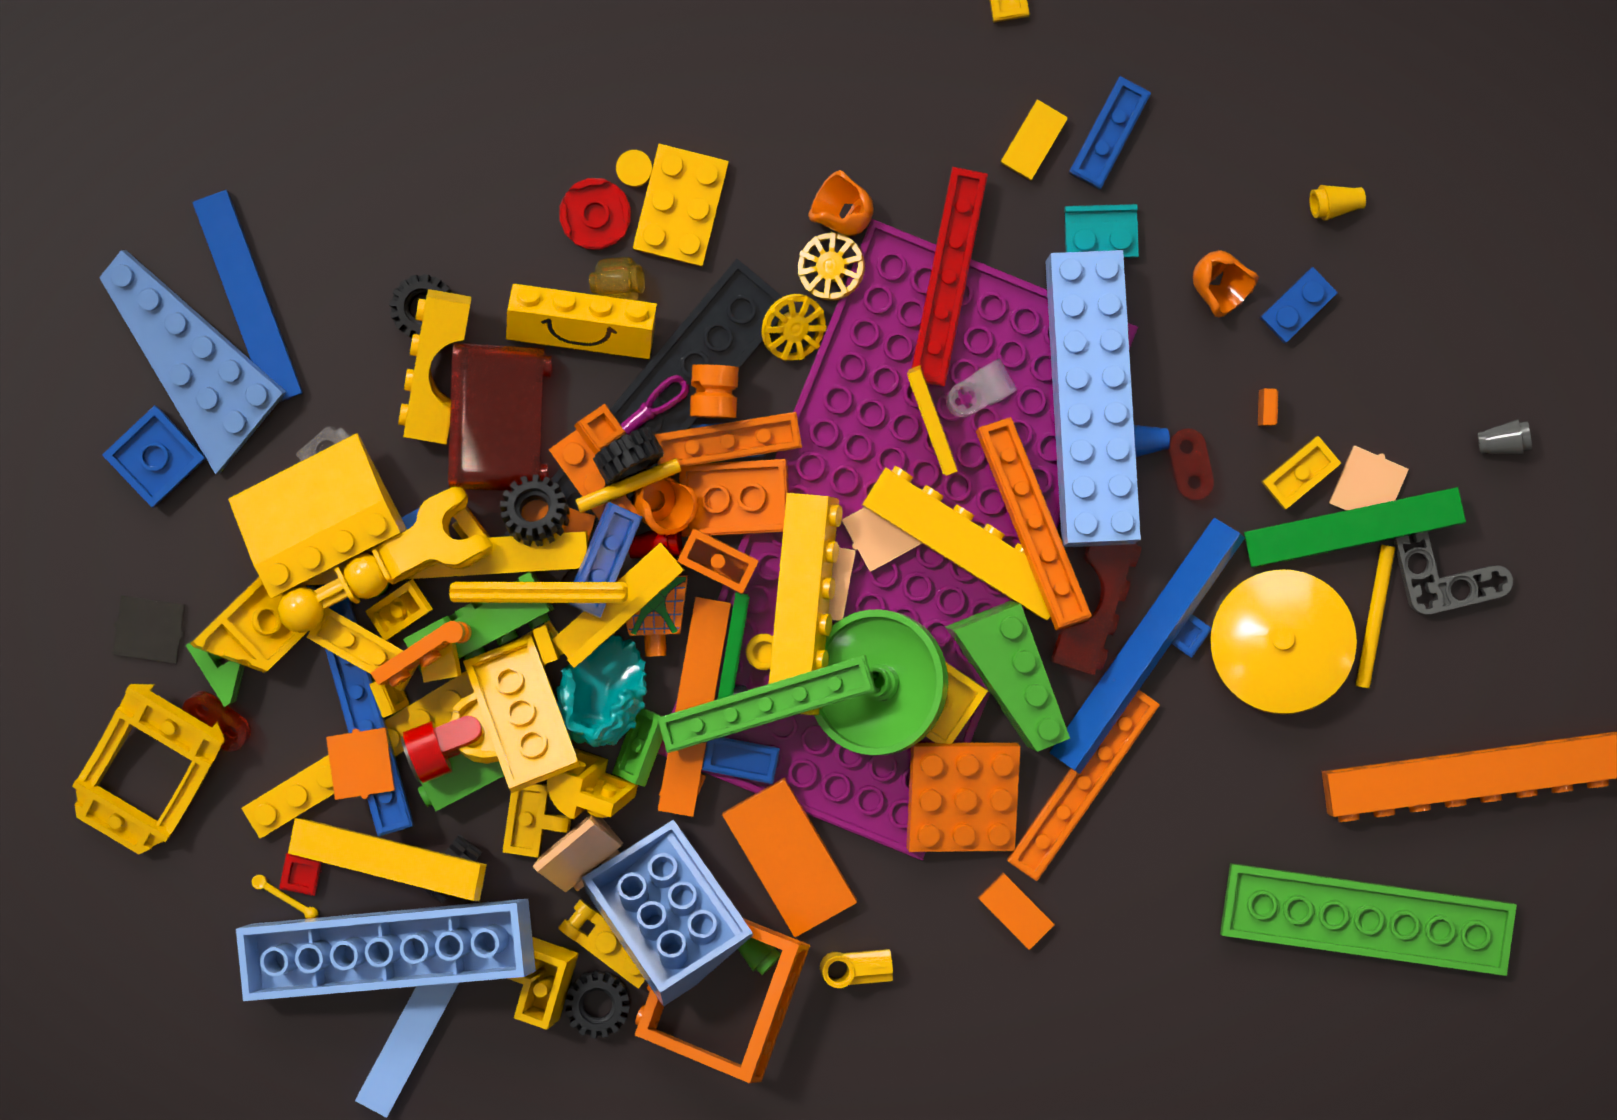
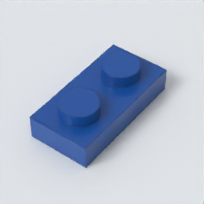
[1260,267,1338,343]

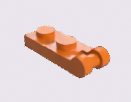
[371,621,472,687]

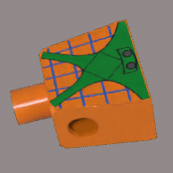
[618,575,688,657]

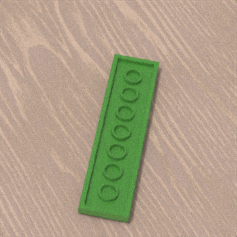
[1220,863,1517,976]

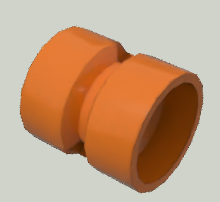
[690,364,739,419]

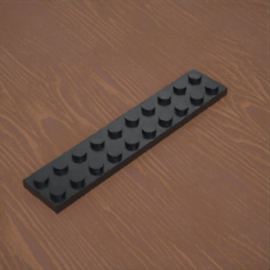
[504,259,789,581]

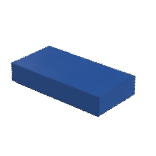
[702,737,780,784]

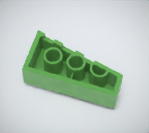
[403,571,555,674]
[945,600,1070,752]

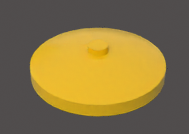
[1211,570,1357,715]

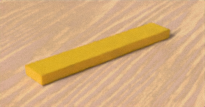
[288,818,487,901]

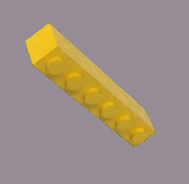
[862,466,1050,620]
[769,493,842,715]

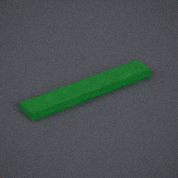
[1244,487,1466,568]

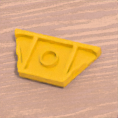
[190,577,308,673]

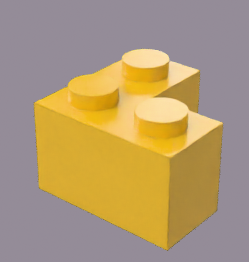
[507,937,579,1030]

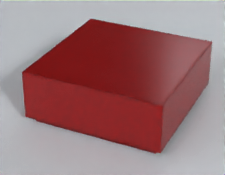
[279,853,323,896]

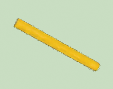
[1356,545,1395,689]

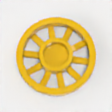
[798,232,865,300]
[761,294,827,361]

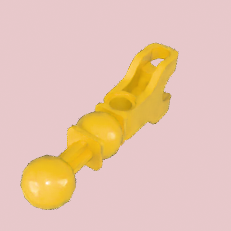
[278,487,493,633]

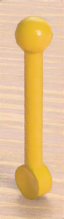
[252,875,318,919]

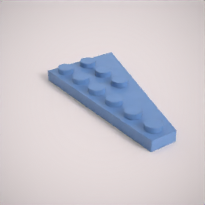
[99,250,287,474]

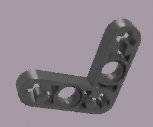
[1393,532,1513,614]

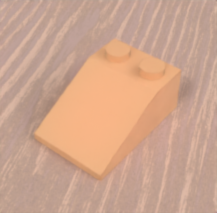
[533,815,623,892]

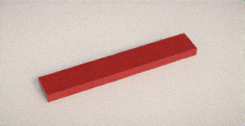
[912,167,988,387]

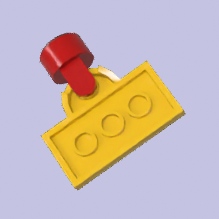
[401,635,580,793]

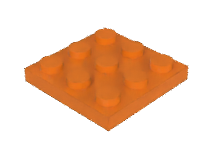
[906,743,1021,852]

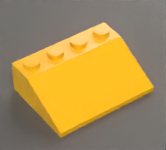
[228,433,407,598]

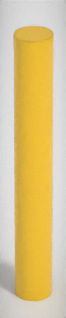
[575,458,681,513]

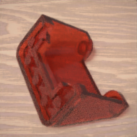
[448,343,552,492]

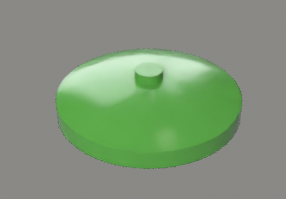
[814,609,948,755]

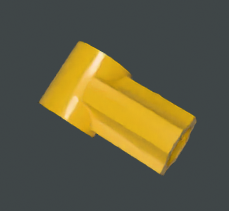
[820,949,893,988]

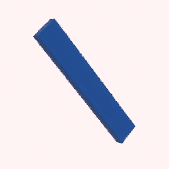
[192,190,303,402]

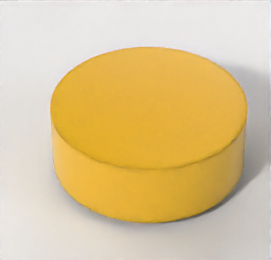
[616,150,652,187]
[746,634,773,670]

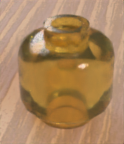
[589,256,645,301]

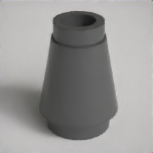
[1477,419,1532,455]

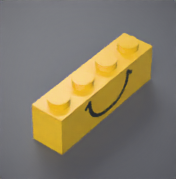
[506,284,657,359]

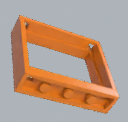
[635,918,810,1083]

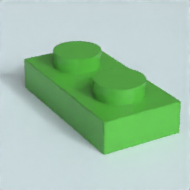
[612,708,663,787]

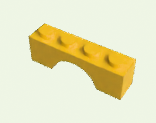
[398,289,472,444]

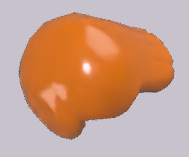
[808,170,874,236]
[1193,250,1259,318]
[633,477,698,535]

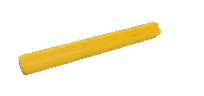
[449,582,628,603]

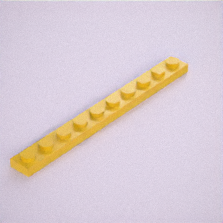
[241,620,564,839]

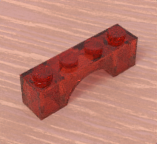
[1050,542,1142,675]

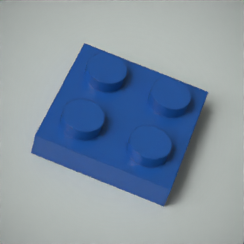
[102,405,206,508]

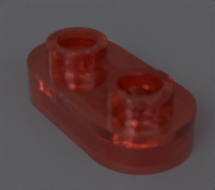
[1169,429,1214,500]
[182,691,251,752]

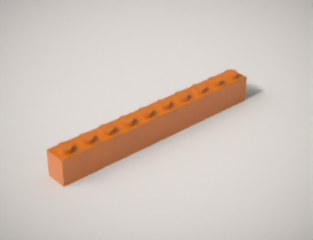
[1322,731,1617,822]

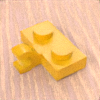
[502,783,571,858]

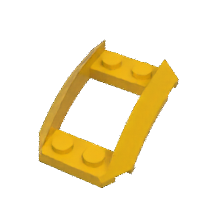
[72,684,225,855]

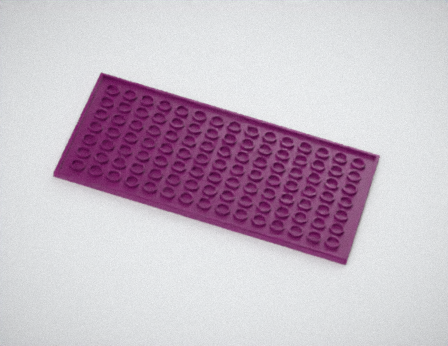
[658,219,1138,861]

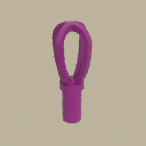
[620,375,689,435]

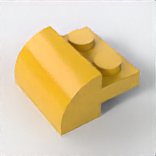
[547,748,638,819]

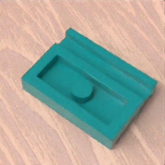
[1064,204,1139,258]

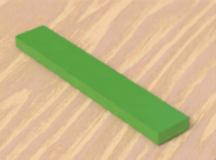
[657,655,876,753]

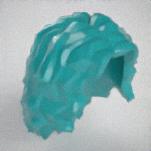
[556,635,647,747]

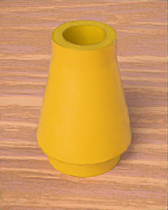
[1309,185,1366,221]

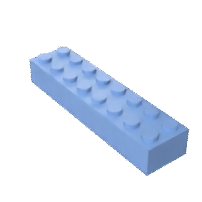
[1045,250,1141,547]
[236,899,536,1001]

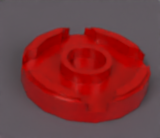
[559,178,631,250]

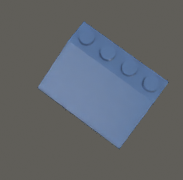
[582,820,753,1006]

